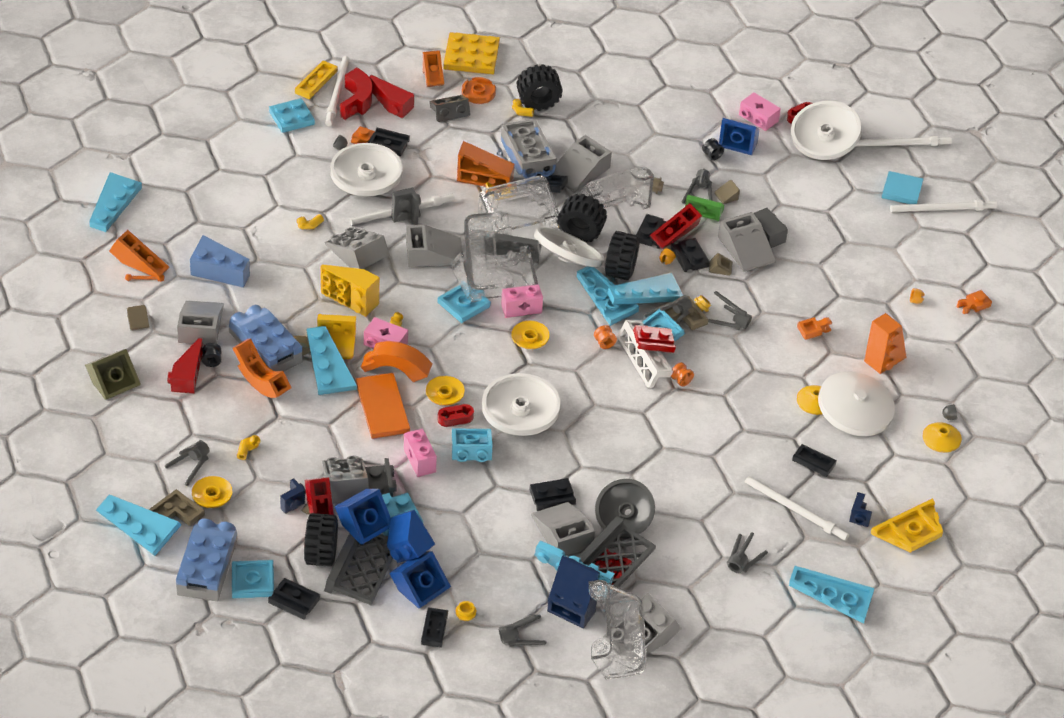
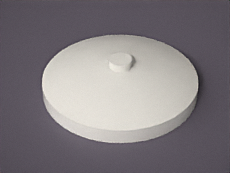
[791,101,861,160]
[330,143,402,196]
[534,226,604,267]
[818,371,895,436]
[482,373,560,436]

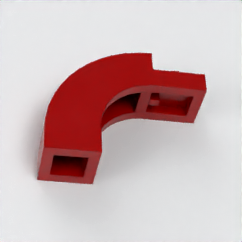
[340,67,372,120]

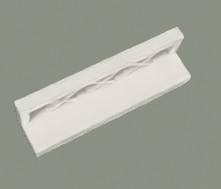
[617,320,673,388]

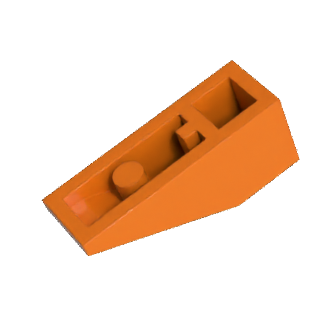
[109,230,169,278]

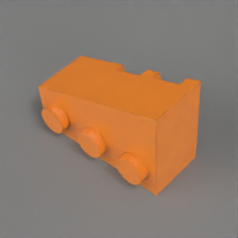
[457,141,515,188]
[864,313,907,374]

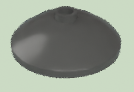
[595,479,655,538]

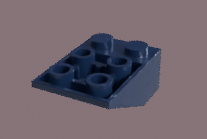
[547,555,600,629]

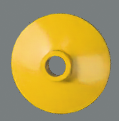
[511,321,549,349]
[426,376,465,406]
[797,385,823,415]
[923,422,962,453]
[192,476,232,508]

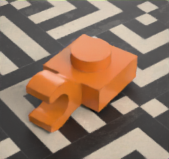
[351,126,375,144]
[797,317,832,340]

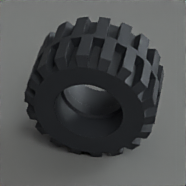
[516,64,563,111]
[557,194,607,243]
[605,231,640,280]
[304,513,338,567]

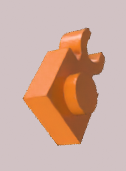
[957,290,992,314]

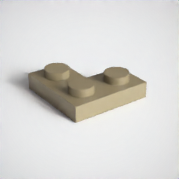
[657,296,709,330]
[149,489,205,526]

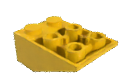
[320,264,380,317]

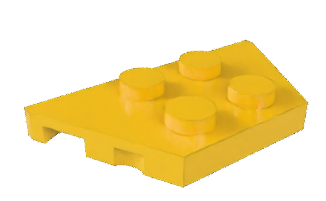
[871,498,943,553]

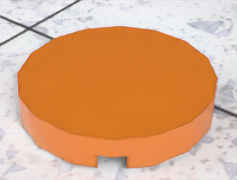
[462,77,496,104]

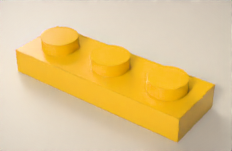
[295,60,338,100]

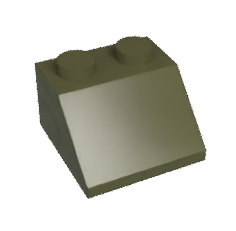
[85,349,141,400]

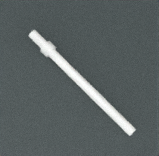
[325,56,349,126]
[855,136,952,147]
[350,193,455,226]
[890,200,997,212]
[745,476,849,541]

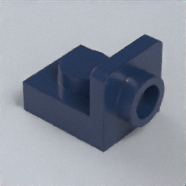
[849,492,872,527]

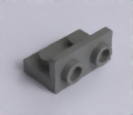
[429,95,470,122]
[391,187,421,225]
[365,458,397,497]

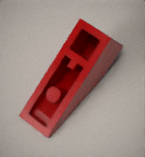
[369,75,414,119]
[650,203,702,249]
[167,338,203,394]
[304,477,334,515]

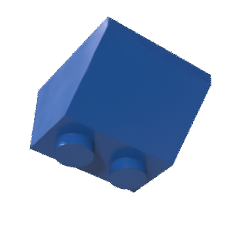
[719,118,760,156]
[335,489,391,544]
[387,510,436,563]
[389,551,451,608]

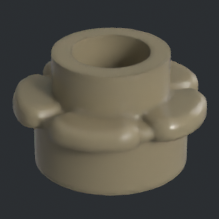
[651,177,664,194]

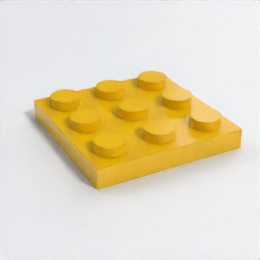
[443,32,500,75]

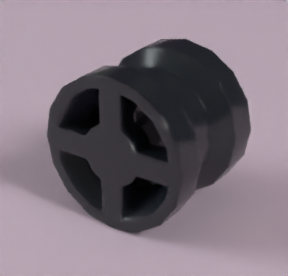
[702,138,724,160]
[202,343,221,367]

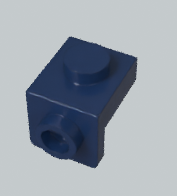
[280,478,306,514]

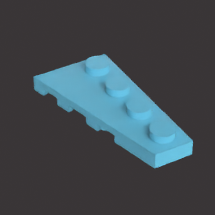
[89,172,142,232]
[576,266,639,326]
[607,273,683,305]
[306,326,357,395]
[96,494,182,556]
[534,540,615,597]
[789,566,875,624]

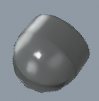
[333,135,348,150]
[942,404,957,420]

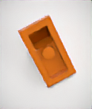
[423,50,444,87]

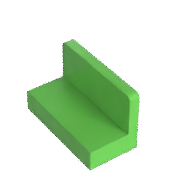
[685,195,724,221]

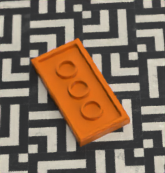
[355,373,410,439]

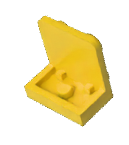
[317,314,356,359]

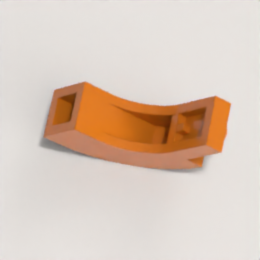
[232,338,292,398]
[361,341,432,382]

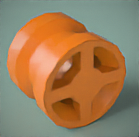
[594,325,617,349]
[671,362,694,387]

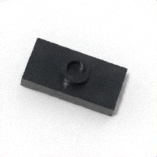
[792,444,837,477]
[421,607,449,648]

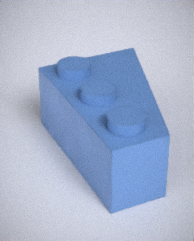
[190,235,250,288]

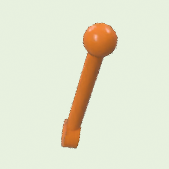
[125,274,165,282]

